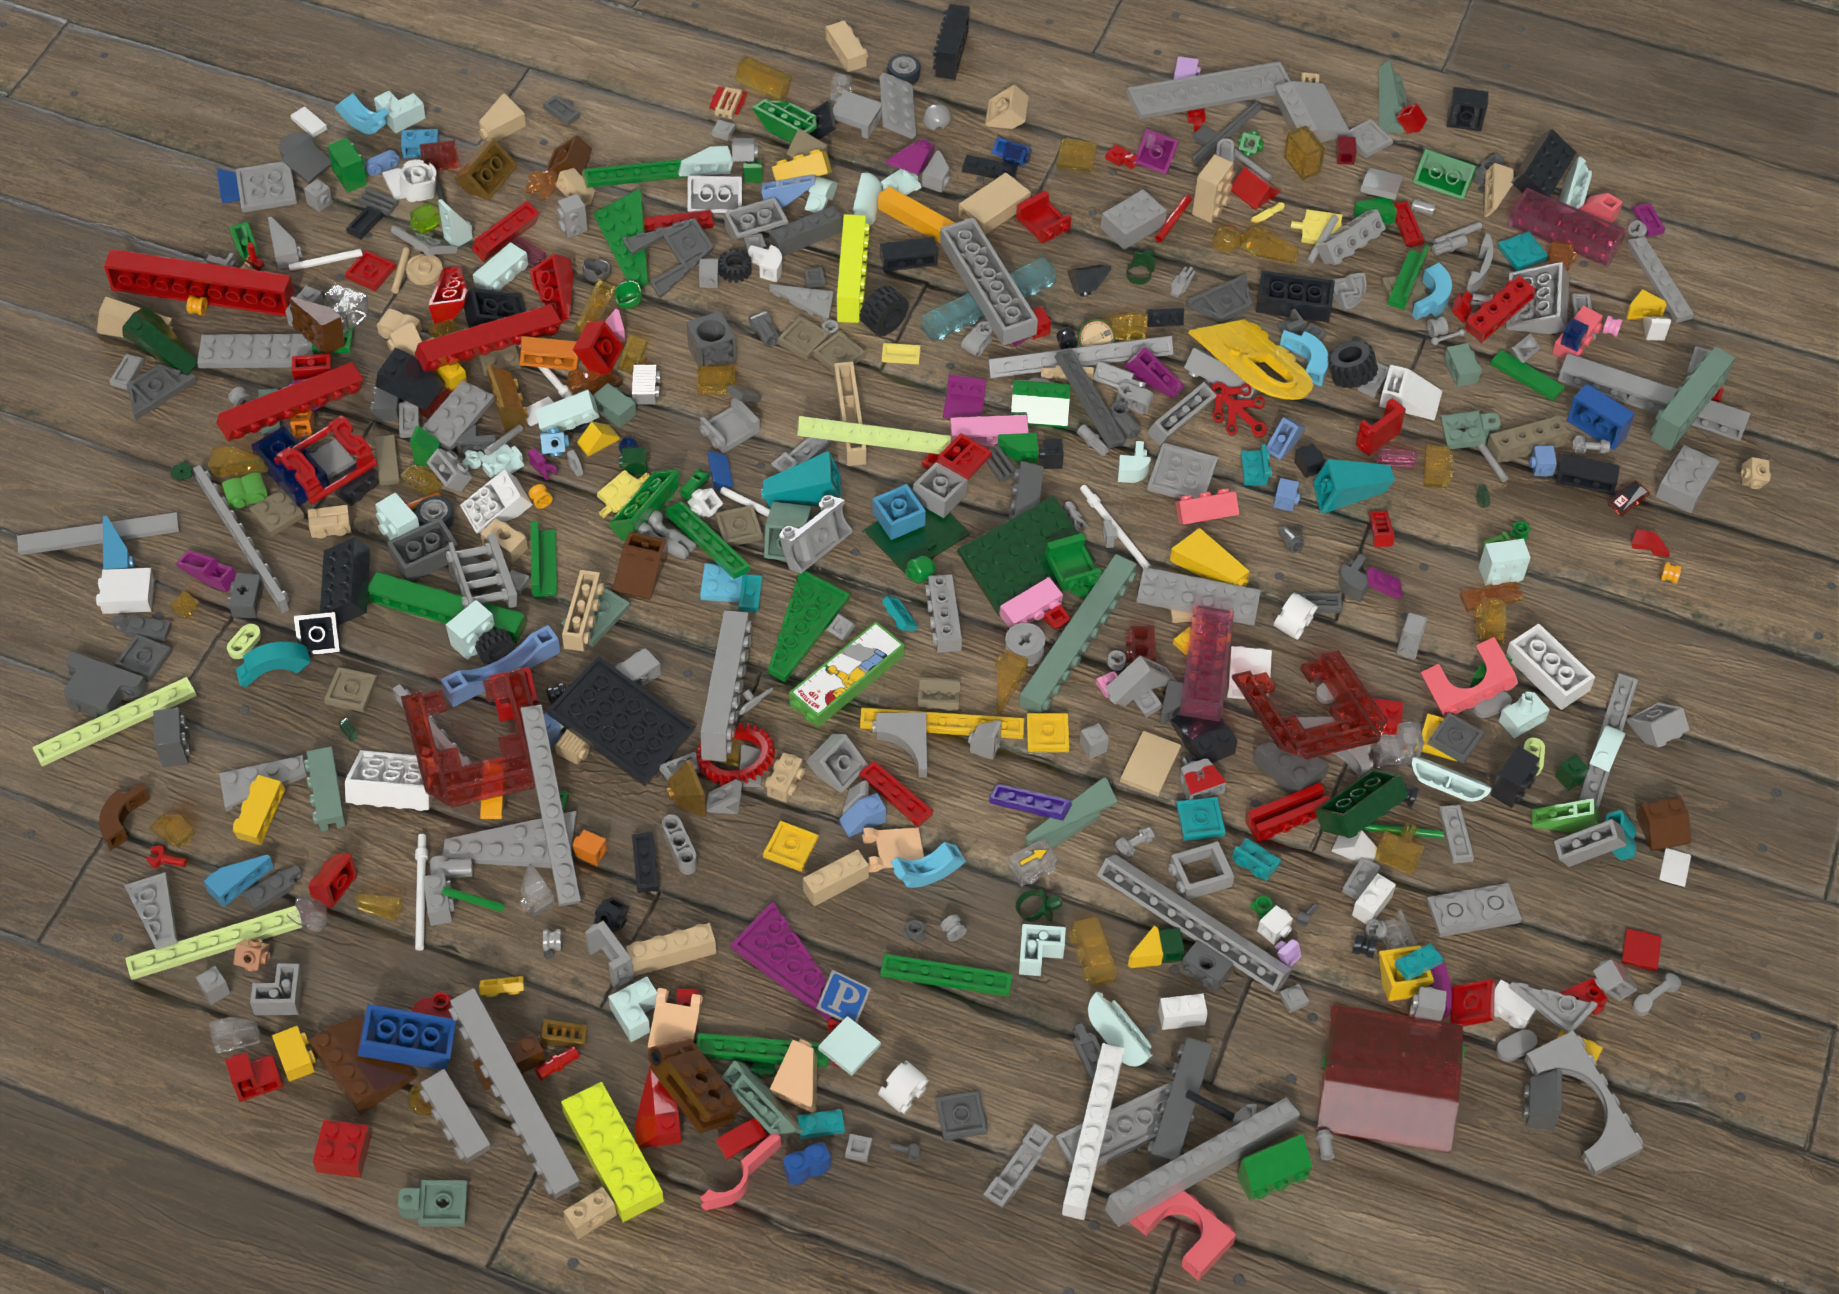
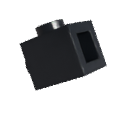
[1039,439,1064,469]
[1294,444,1325,478]

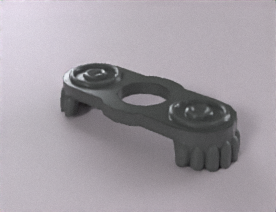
[1474,154,1504,185]

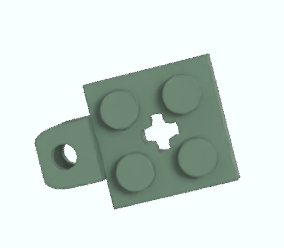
[1441,411,1501,450]
[398,1180,468,1227]

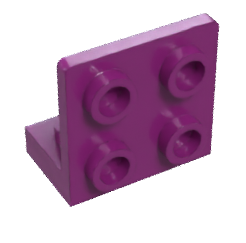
[943,375,986,419]

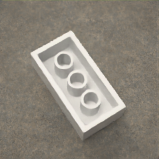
[1506,624,1595,710]

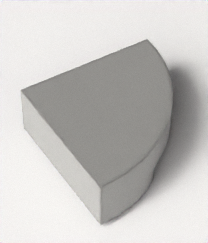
[567,450,583,477]
[1232,1104,1257,1125]

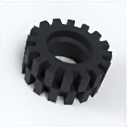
[718,249,752,283]
[475,628,515,665]

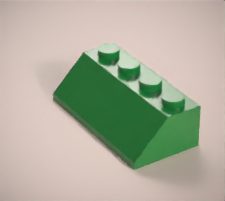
[608,469,679,541]

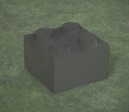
[153,707,191,768]

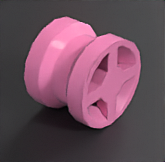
[1602,316,1622,337]

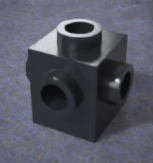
[594,897,630,933]

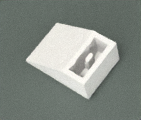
[1379,365,1442,420]
[460,469,533,534]

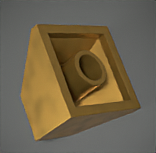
[666,761,706,817]

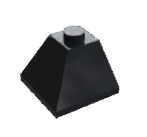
[1067,264,1111,296]

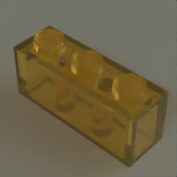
[735,56,792,100]
[573,279,615,335]
[1069,916,1117,988]

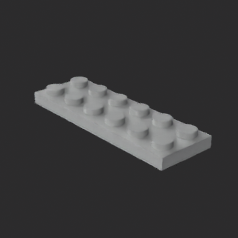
[197,334,314,368]
[1137,567,1261,626]
[1055,1082,1194,1168]

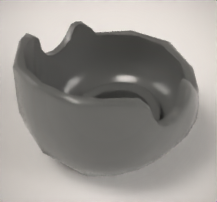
[582,258,611,282]

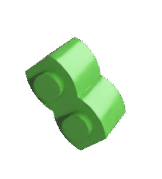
[222,473,268,509]

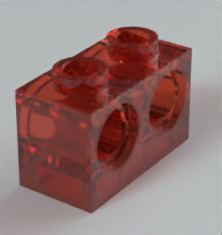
[419,140,459,171]
[1125,626,1156,664]

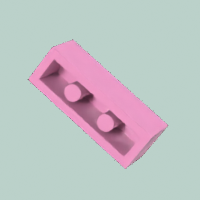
[999,577,1063,628]

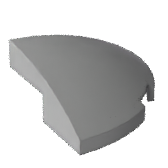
[1333,272,1367,311]

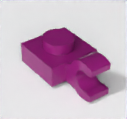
[528,448,557,480]

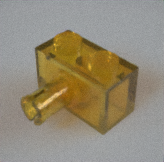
[1475,598,1506,644]
[1374,823,1425,876]

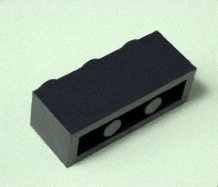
[880,237,938,272]
[1556,454,1620,495]

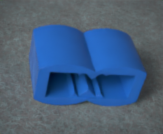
[783,1143,831,1185]

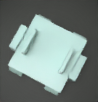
[880,169,921,196]
[481,444,524,478]

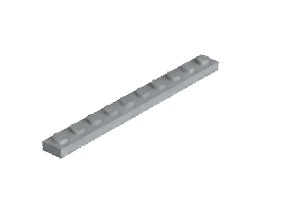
[988,335,1174,378]
[193,465,290,613]
[521,705,580,907]

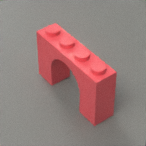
[1421,637,1518,718]
[1129,1191,1236,1281]

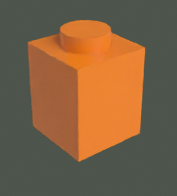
[572,830,607,866]

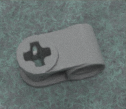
[961,321,993,357]
[1116,383,1154,414]

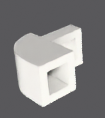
[748,245,782,282]

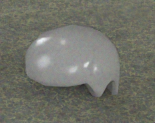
[923,104,952,130]

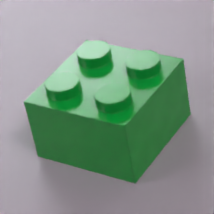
[327,137,367,193]

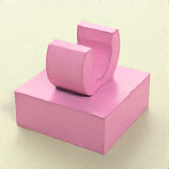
[1096,671,1118,698]

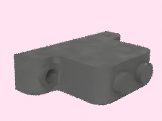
[64,652,147,718]

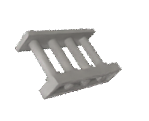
[446,534,517,609]

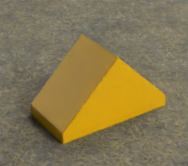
[1626,289,1666,320]
[577,422,620,457]
[1128,926,1163,968]

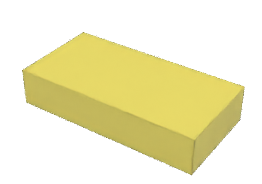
[882,343,920,364]

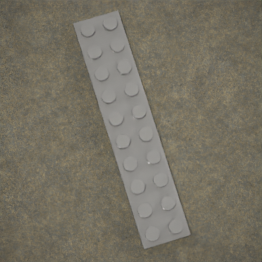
[1126,62,1291,119]

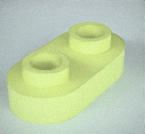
[227,624,261,659]
[1523,738,1545,776]

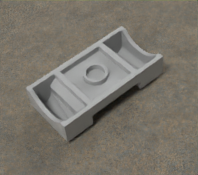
[779,495,853,574]

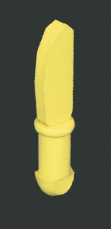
[1251,202,1285,223]

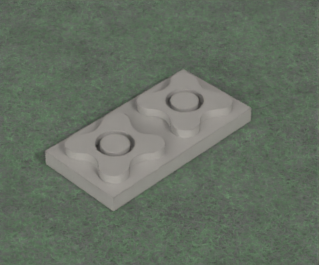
[1426,883,1522,937]

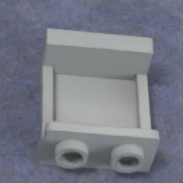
[832,91,882,139]
[699,398,760,453]
[585,921,634,990]

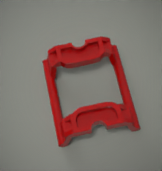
[274,415,377,505]

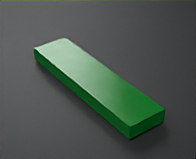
[1490,350,1565,402]

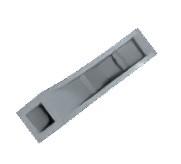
[1288,717,1373,778]

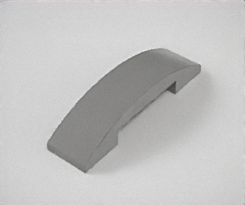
[1466,233,1493,294]
[771,417,833,472]
[983,1124,1054,1208]

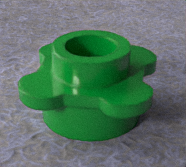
[1510,521,1531,541]
[1250,895,1275,918]

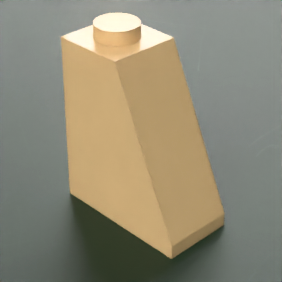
[479,93,526,141]

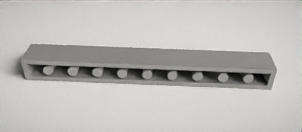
[1558,354,1750,441]
[1097,854,1292,992]
[448,988,580,1199]
[1105,1097,1300,1227]

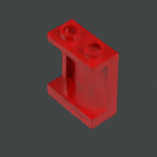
[1016,190,1072,244]
[1355,398,1406,456]

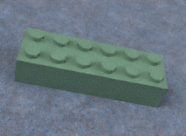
[1651,346,1735,451]

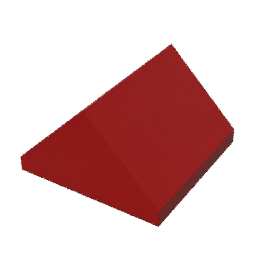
[1231,167,1280,210]

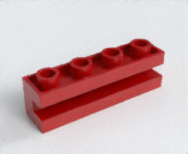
[471,201,540,263]
[1245,783,1331,842]

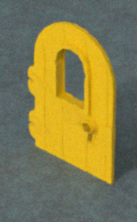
[1188,319,1313,400]

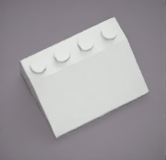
[345,750,442,811]

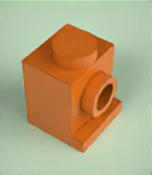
[290,411,315,439]

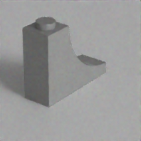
[1105,656,1177,706]
[872,712,927,777]

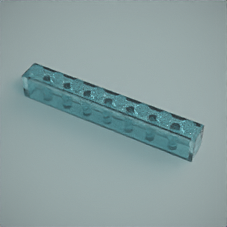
[921,257,1056,342]

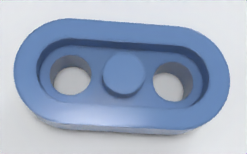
[364,150,400,176]

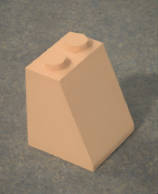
[770,1039,817,1113]

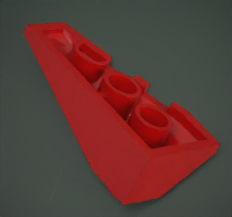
[530,253,573,325]
[428,266,468,325]
[634,1064,682,1149]

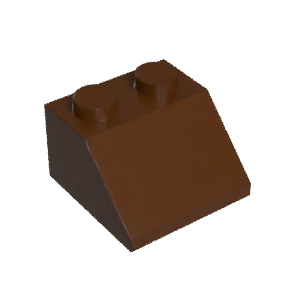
[544,135,592,178]
[1636,796,1691,851]

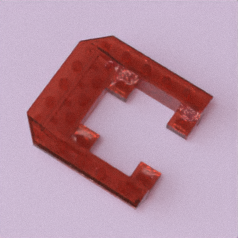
[1231,650,1388,759]
[401,669,535,808]

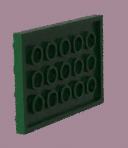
[957,496,1096,616]

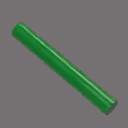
[441,886,504,912]

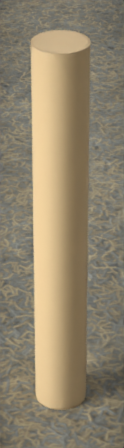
[391,248,410,294]

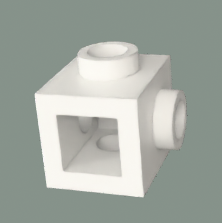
[688,488,723,517]

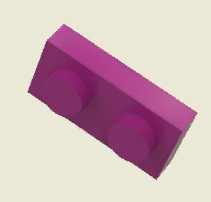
[1632,203,1665,237]
[1367,567,1403,599]

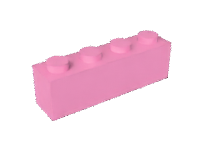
[950,415,1028,446]

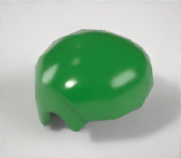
[614,281,643,309]

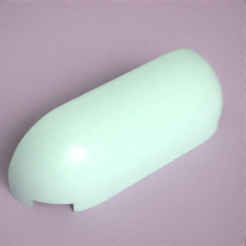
[1557,157,1592,213]
[853,172,882,226]
[1412,757,1492,802]
[1088,992,1152,1066]

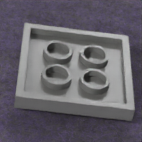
[235,162,297,213]
[1147,443,1218,499]

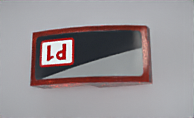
[1608,481,1650,517]

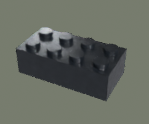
[933,4,970,80]
[1511,129,1577,206]
[1256,271,1335,323]
[320,537,370,625]

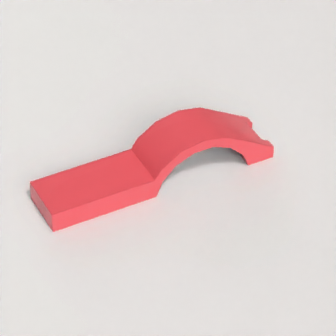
[700,1134,781,1211]

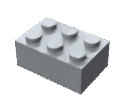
[1101,189,1167,249]
[1656,445,1720,513]

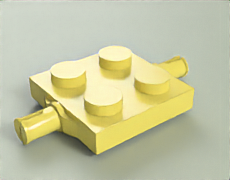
[1291,209,1342,244]
[597,470,650,518]

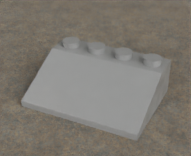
[1275,81,1350,149]
[1506,262,1569,334]

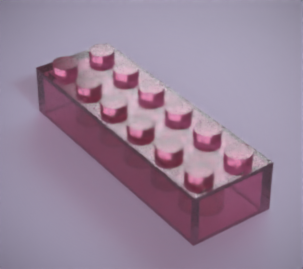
[1508,188,1627,267]
[1179,605,1234,721]

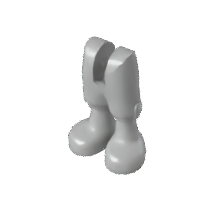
[637,510,696,560]

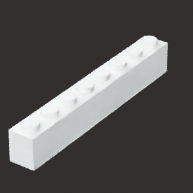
[1062,1043,1124,1220]

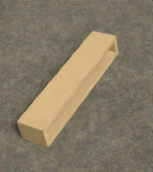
[834,362,866,466]

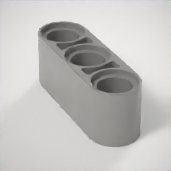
[662,814,697,875]

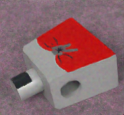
[1179,754,1226,800]

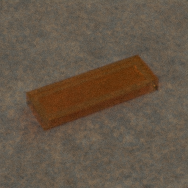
[1460,581,1523,612]

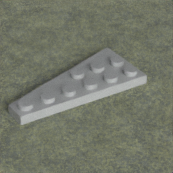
[442,811,577,868]

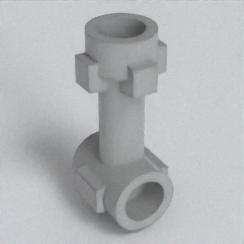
[1572,436,1610,454]
[1115,827,1155,858]

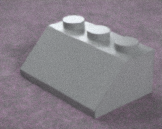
[688,175,743,213]
[724,197,788,240]

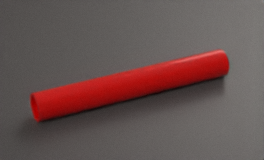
[1155,195,1192,243]

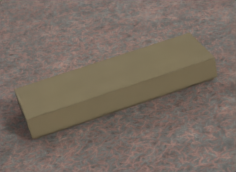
[375,434,400,486]

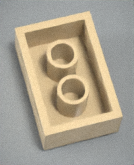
[1192,155,1234,223]

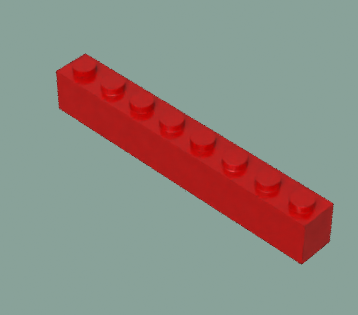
[415,304,561,372]
[216,362,364,441]

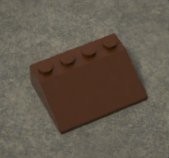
[309,1015,417,1115]

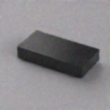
[346,206,383,240]

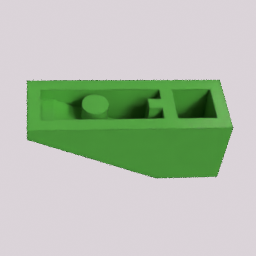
[1532,798,1600,833]

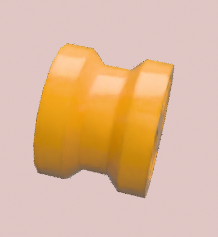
[187,295,208,316]
[528,484,553,509]
[1661,562,1682,584]

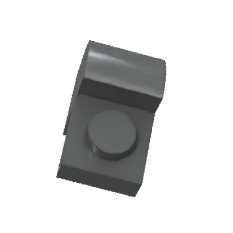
[1339,554,1369,602]

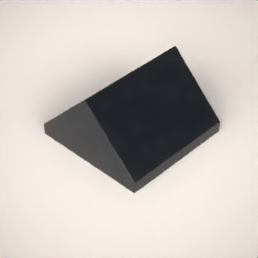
[294,612,340,655]

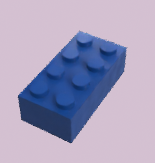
[357,1004,456,1071]

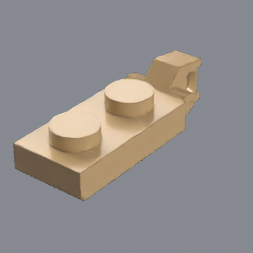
[1041,365,1094,384]

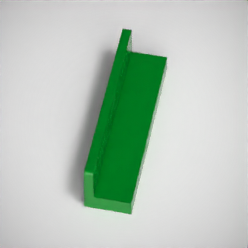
[1387,245,1429,310]
[530,521,557,597]

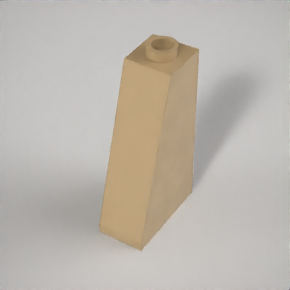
[97,296,173,337]

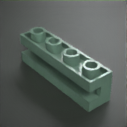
[304,746,346,831]

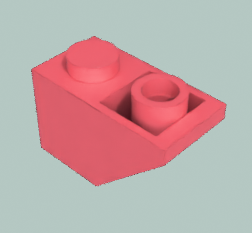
[1579,193,1623,226]

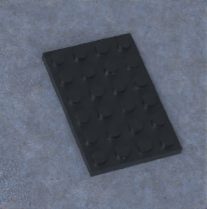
[547,656,695,786]

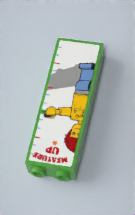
[789,622,905,727]

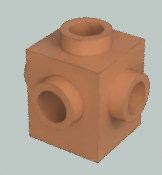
[233,938,270,972]

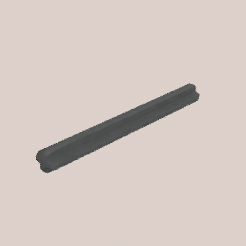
[1191,102,1261,165]

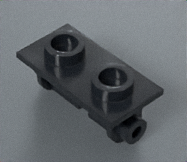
[1146,308,1184,327]

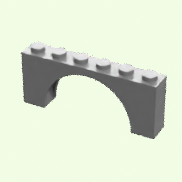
[1524,1030,1643,1176]

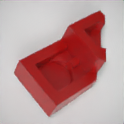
[1631,529,1670,557]

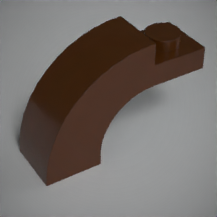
[99,783,150,851]

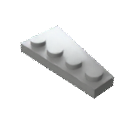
[124,873,178,950]

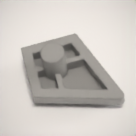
[842,780,869,815]

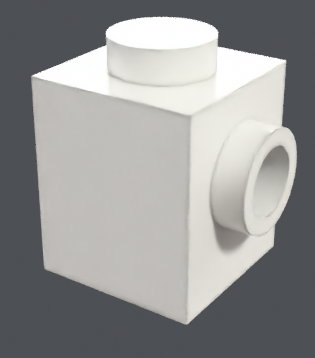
[1257,905,1293,945]

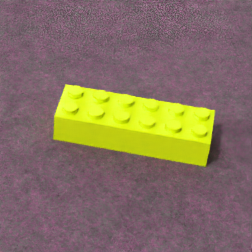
[837,215,869,323]
[561,1082,664,1222]

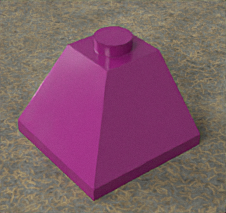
[1134,129,1179,175]
[886,139,935,175]

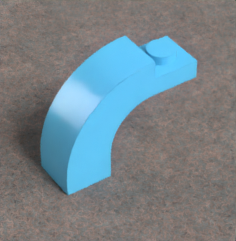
[334,93,389,134]
[1412,263,1452,320]
[1280,330,1328,387]
[891,842,966,888]

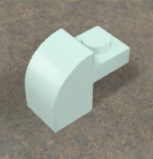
[805,176,838,213]
[1118,441,1151,483]
[1589,725,1626,772]

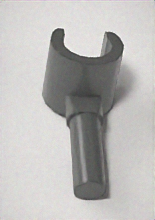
[1296,903,1319,926]
[890,1143,921,1161]

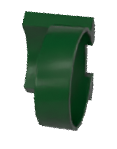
[1126,249,1156,285]
[1015,888,1063,922]

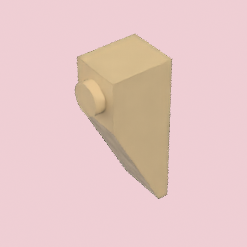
[1484,163,1514,217]

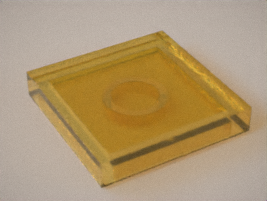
[1056,138,1097,173]

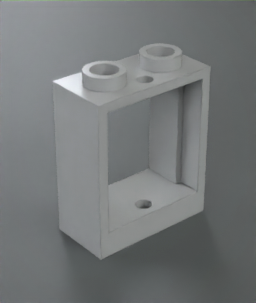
[1168,842,1234,900]

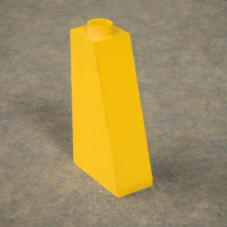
[1170,528,1250,587]

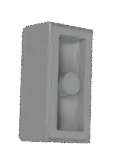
[740,745,761,787]

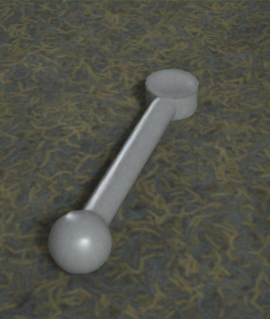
[1430,329,1466,345]

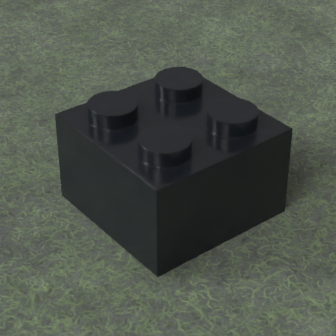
[1446,87,1489,131]
[1490,746,1540,808]

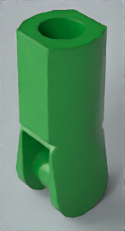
[679,468,710,500]

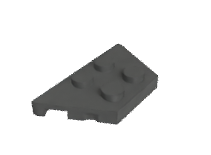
[1186,274,1252,323]
[128,364,197,419]

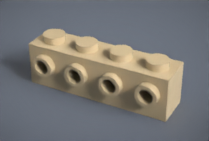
[562,570,604,651]
[626,923,716,976]

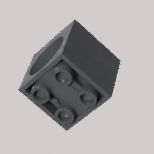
[686,311,736,373]

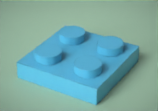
[700,563,743,603]

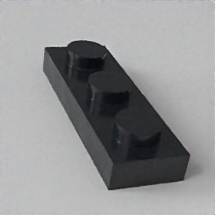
[962,155,1018,179]
[632,832,659,893]

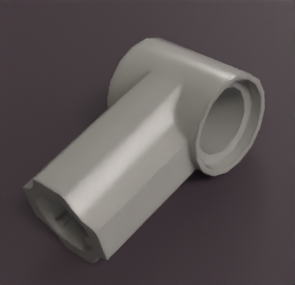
[430,856,473,881]

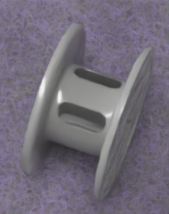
[1004,623,1045,667]

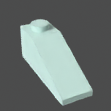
[678,146,733,176]
[438,199,473,247]

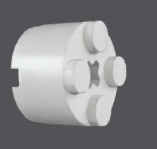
[400,160,436,202]
[1273,592,1318,640]
[878,1060,929,1114]

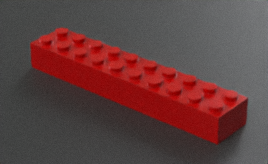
[104,249,296,317]

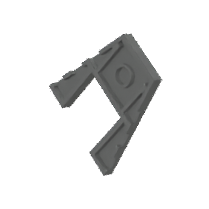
[622,218,714,298]

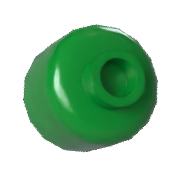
[905,555,936,584]

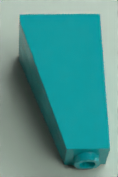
[761,451,842,507]
[1312,459,1395,514]

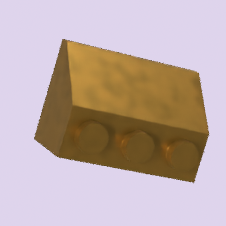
[454,139,518,201]
[486,365,529,432]

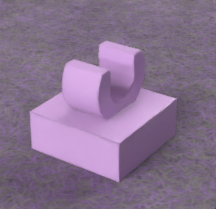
[1275,939,1302,967]

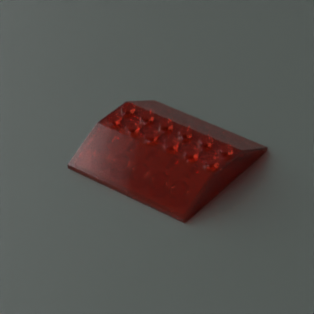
[1317,1004,1463,1153]

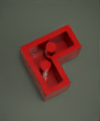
[225,1053,283,1102]

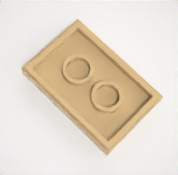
[1120,731,1181,797]

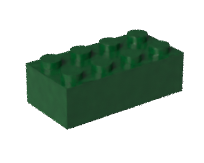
[1315,769,1408,838]

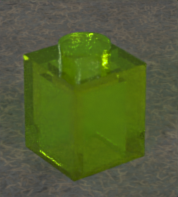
[409,203,440,234]

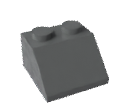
[1522,1070,1562,1131]

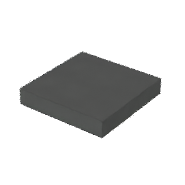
[115,634,173,682]
[1428,713,1485,764]
[935,1091,988,1141]

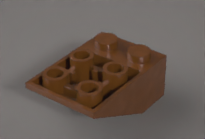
[290,297,345,354]
[612,531,668,600]

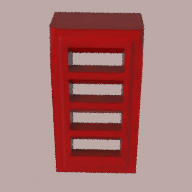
[1368,510,1394,547]

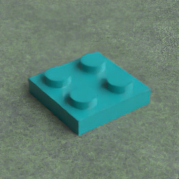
[1497,231,1549,271]
[1176,797,1226,841]

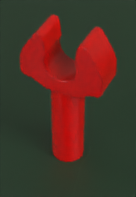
[245,243,265,271]
[146,846,187,868]

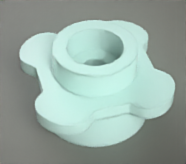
[463,450,484,469]

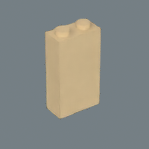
[958,173,1031,235]

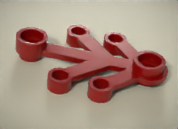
[1210,382,1267,438]

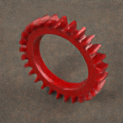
[696,722,775,786]

